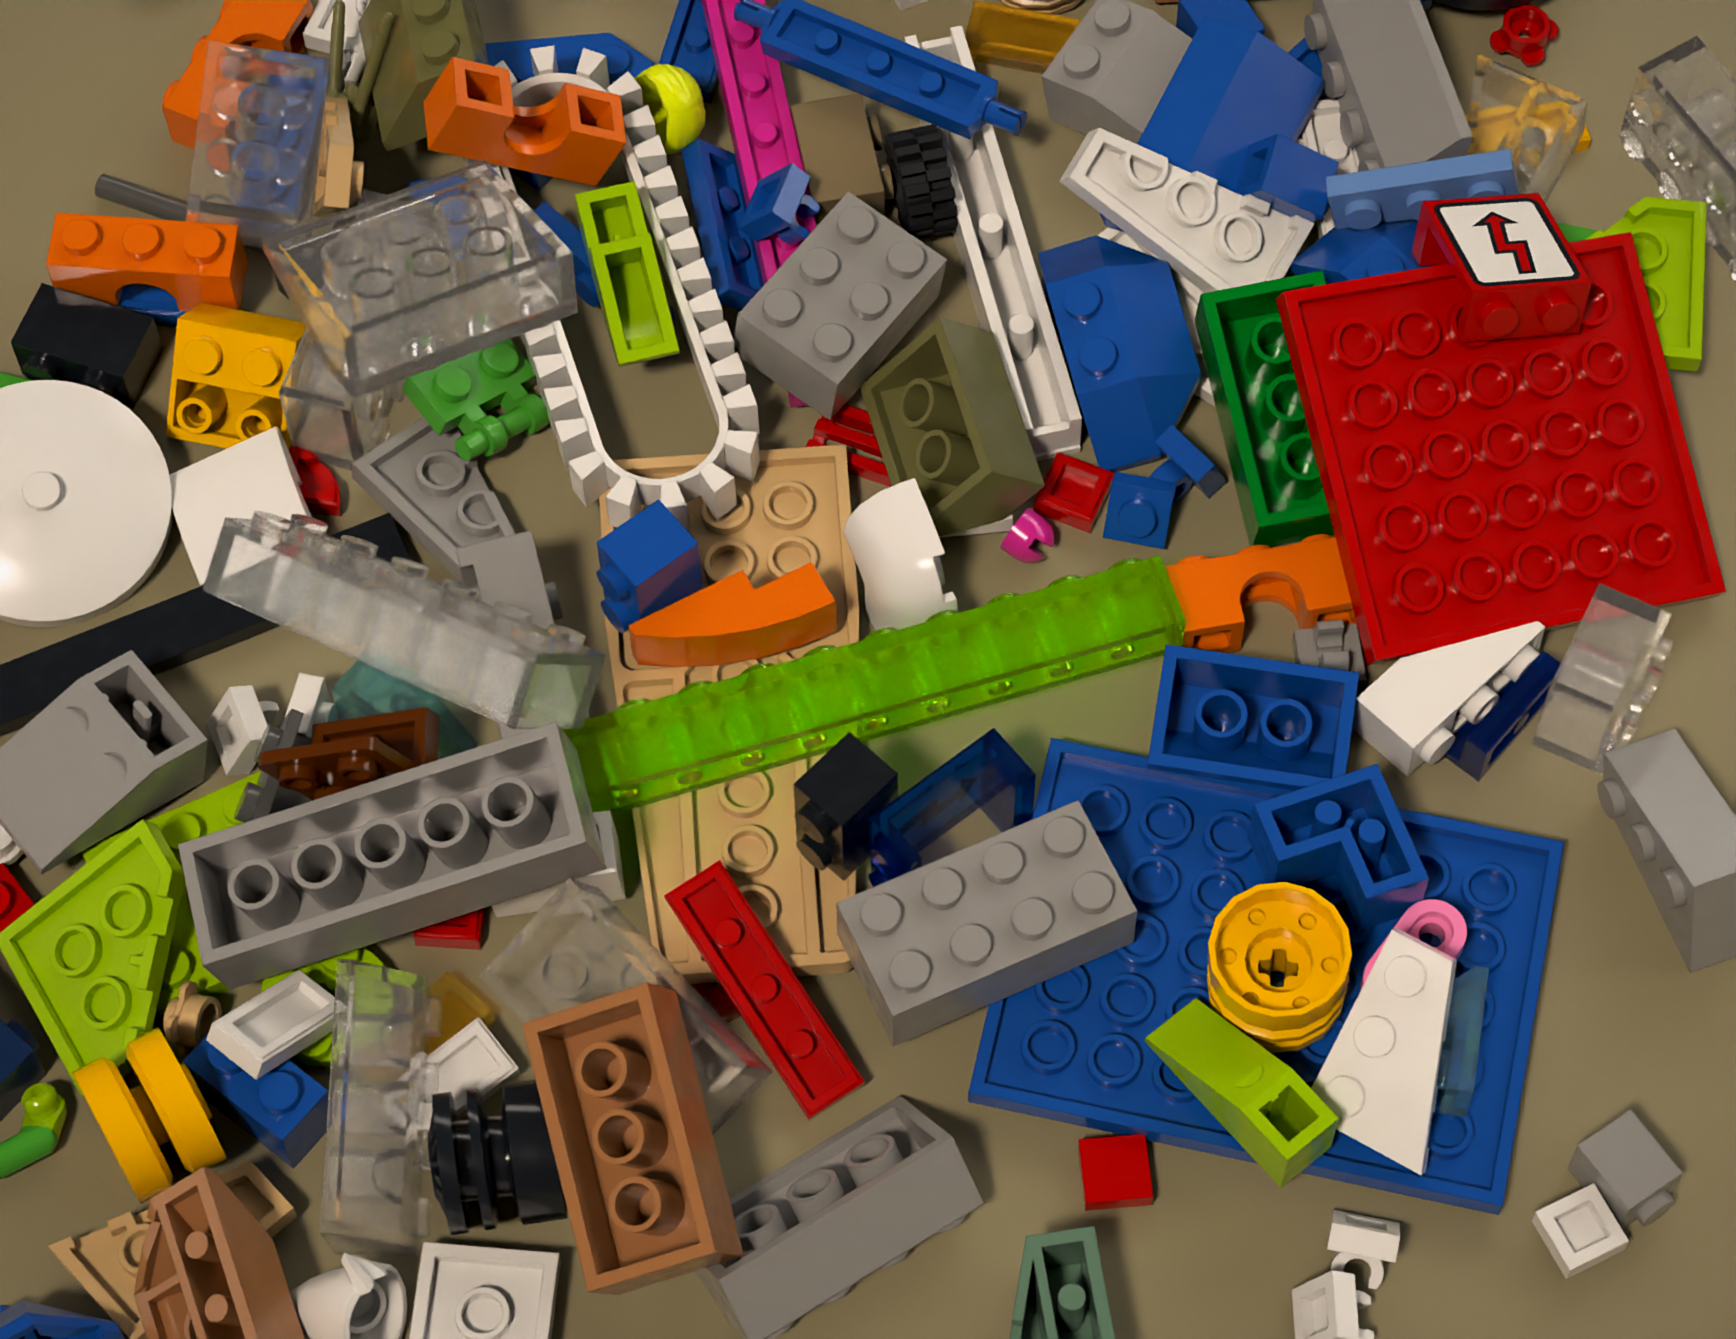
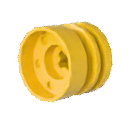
[1207,882,1352,1053]

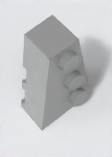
[1597,728,1736,973]

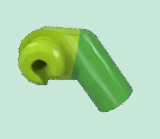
[0,1083,67,1179]

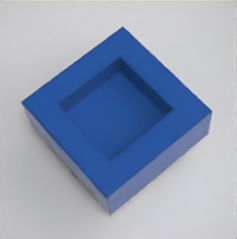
[1103,472,1177,549]

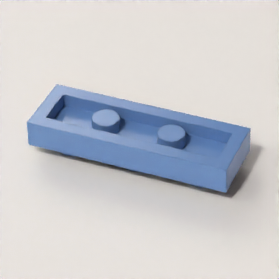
[1326,149,1519,230]

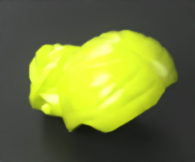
[634,64,706,155]

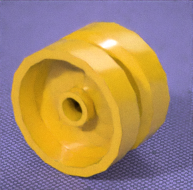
[72,1027,227,1204]

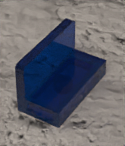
[1444,651,1564,782]

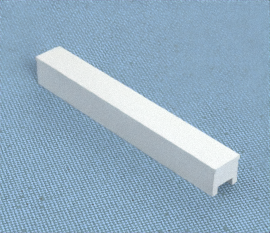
[904,25,1082,461]

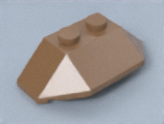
[134,1167,305,1339]

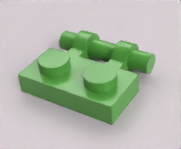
[402,329,549,461]

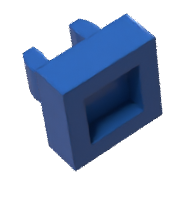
[738,163,820,245]
[1149,424,1226,505]

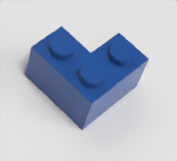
[1248,764,1429,931]

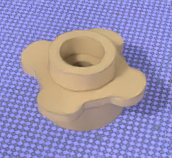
[163,981,222,1058]

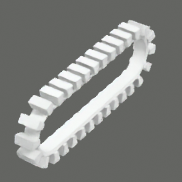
[463,45,760,533]

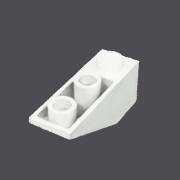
[1352,621,1545,777]

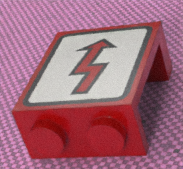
[1412,193,1592,342]

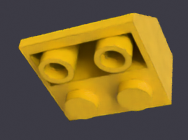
[165,303,318,451]

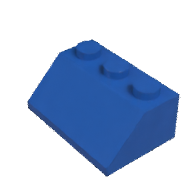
[1147,644,1359,790]

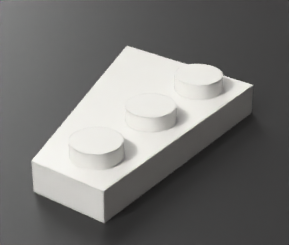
[1311,928,1457,1175]

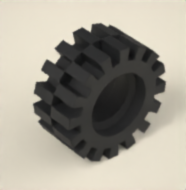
[885,124,958,239]

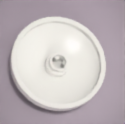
[0,380,173,628]

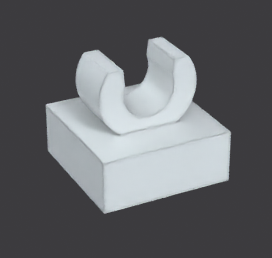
[206,685,280,776]
[1327,1210,1400,1289]
[1292,1270,1374,1339]

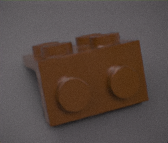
[258,707,439,801]

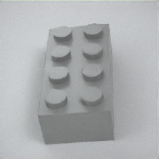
[836,800,1137,1046]

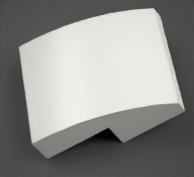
[170,426,320,586]

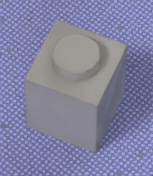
[1568,1109,1683,1230]

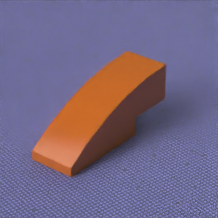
[628,562,837,667]

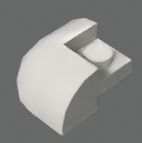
[843,478,958,651]

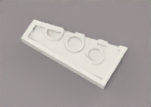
[1059,128,1315,293]

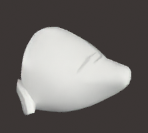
[290,1252,407,1339]

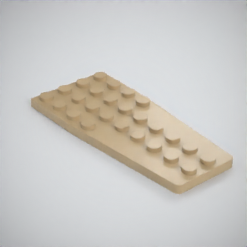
[599,444,859,986]

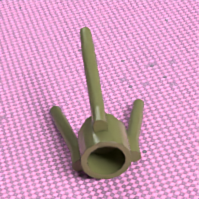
[322,0,395,140]

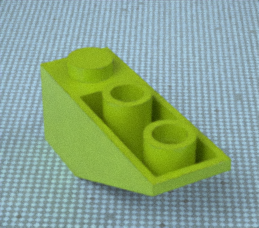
[1145,998,1339,1188]

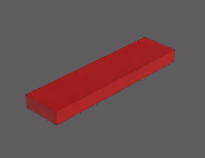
[664,860,865,1121]

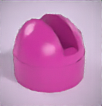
[1000,508,1054,563]

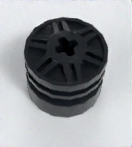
[427,1080,568,1235]

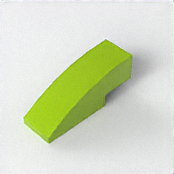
[575,181,680,367]

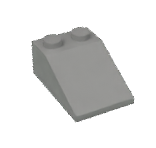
[1041,0,1192,144]

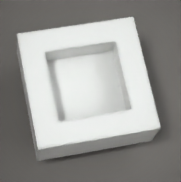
[285,673,337,738]
[1531,1183,1629,1279]

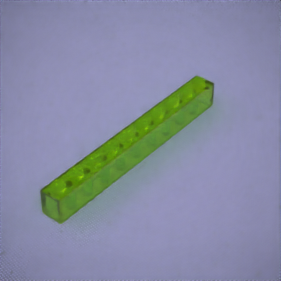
[558,555,1186,815]

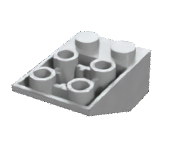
[0,650,208,875]

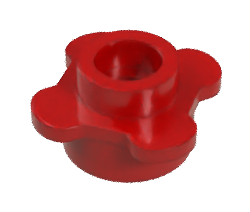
[1489,4,1558,66]

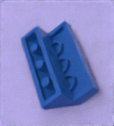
[1100,16,1325,233]

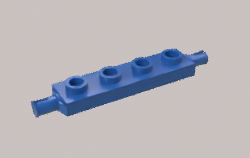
[734,0,1027,140]

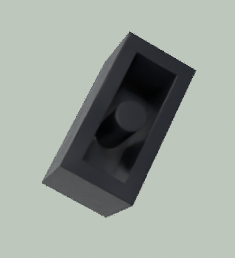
[11,283,164,409]
[793,732,898,881]

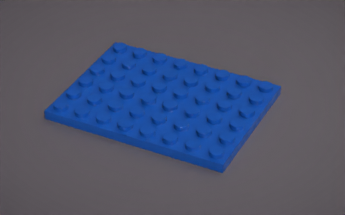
[968,738,1564,1215]

